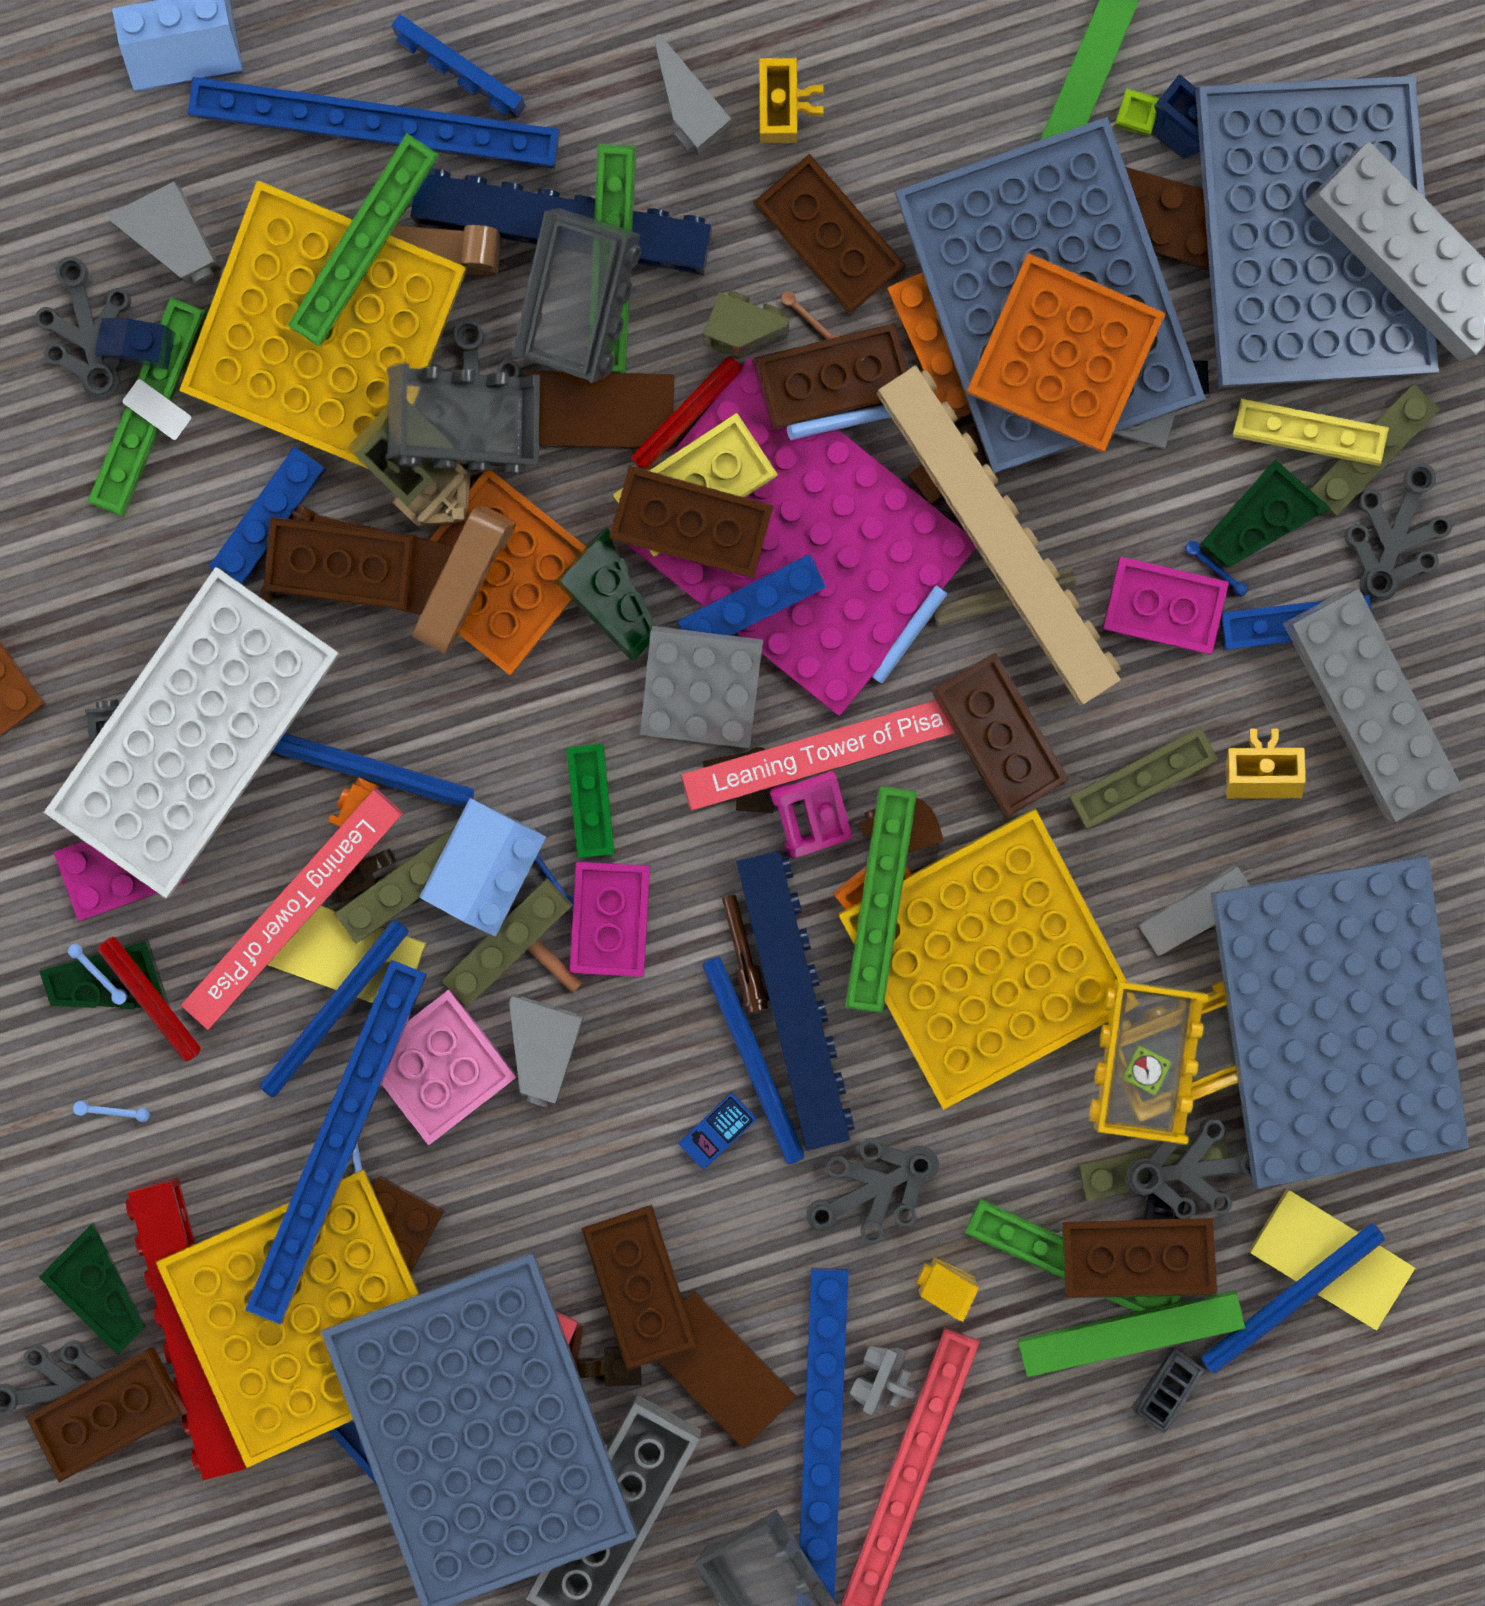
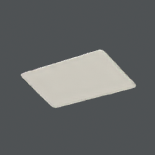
[123,379,191,440]

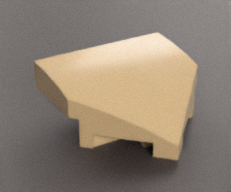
[392,463,470,528]

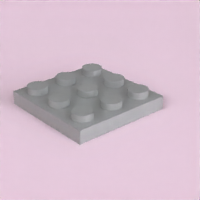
[640,626,763,748]

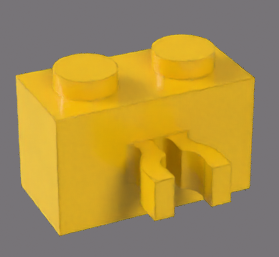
[759,58,824,143]
[1225,729,1306,799]

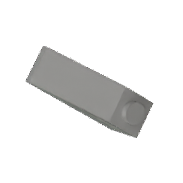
[654,34,732,156]
[1138,866,1250,957]

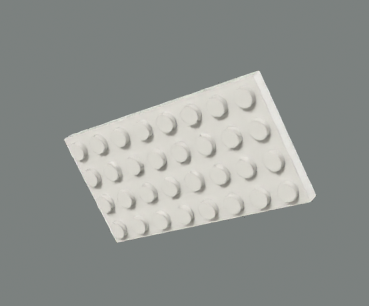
[44,567,340,898]

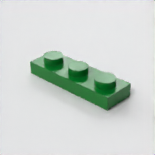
[566,744,615,858]

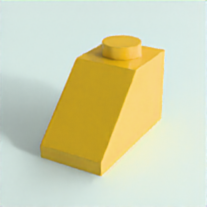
[916,1257,979,1322]

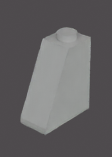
[108,182,221,285]
[509,994,584,1107]

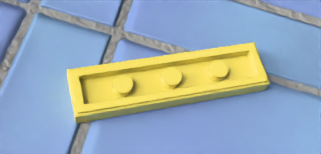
[1233,399,1389,466]

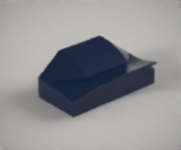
[1152,74,1200,159]

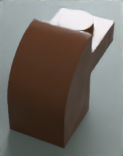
[859,797,944,853]

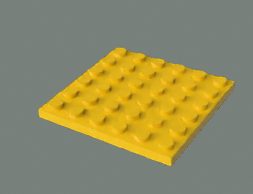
[179,180,468,469]
[838,809,1139,1110]
[156,1169,420,1468]

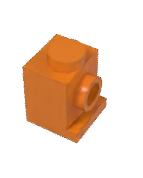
[328,777,379,827]

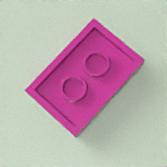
[1102,557,1229,655]
[53,841,185,921]
[570,861,650,977]

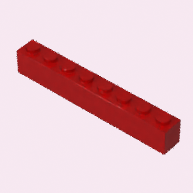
[125,1177,247,1480]

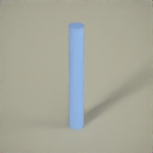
[787,404,891,440]
[872,585,948,684]

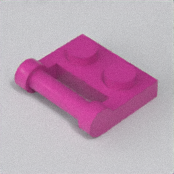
[770,771,852,858]

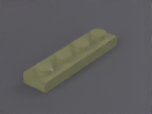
[1310,384,1440,517]
[1068,727,1218,829]
[334,827,455,944]
[442,878,573,1007]
[1078,1134,1229,1201]

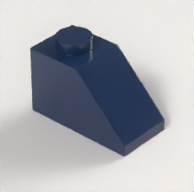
[95,318,175,369]

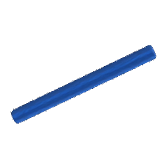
[272,733,474,808]
[260,920,409,1097]
[703,957,804,1164]
[1202,1224,1385,1373]

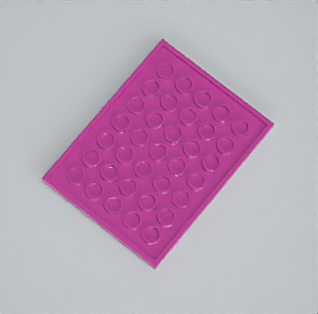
[610,358,976,716]

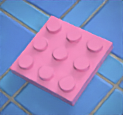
[382,989,517,1145]

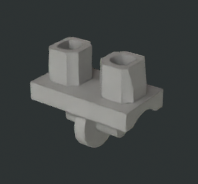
[850,1345,916,1416]

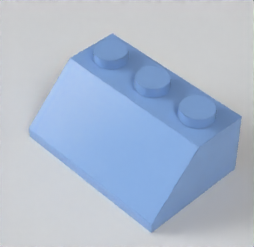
[112,0,243,93]
[420,798,546,937]

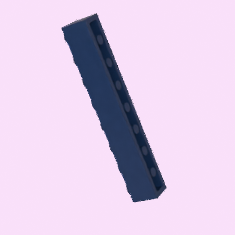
[410,169,712,275]
[736,850,855,1151]

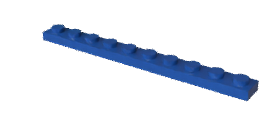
[187,77,560,169]
[245,960,427,1324]
[797,1267,849,1606]

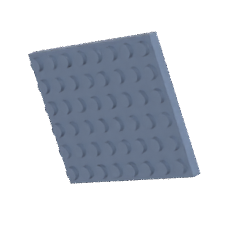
[1195,76,1439,388]
[895,117,1206,474]
[1211,855,1469,1189]
[321,1252,638,1606]

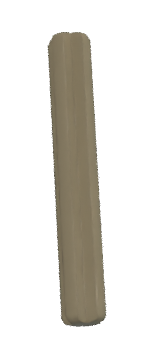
[933,567,1076,626]

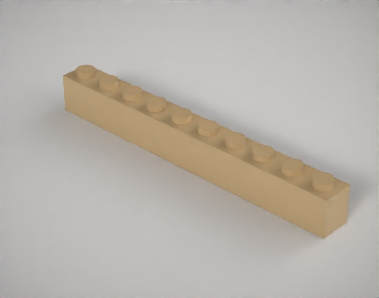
[876,365,1121,705]

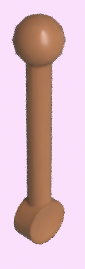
[781,291,839,340]

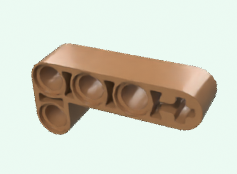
[391,225,501,276]
[412,505,516,654]

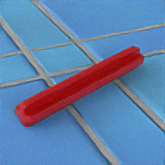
[631,356,742,470]
[98,936,201,1062]

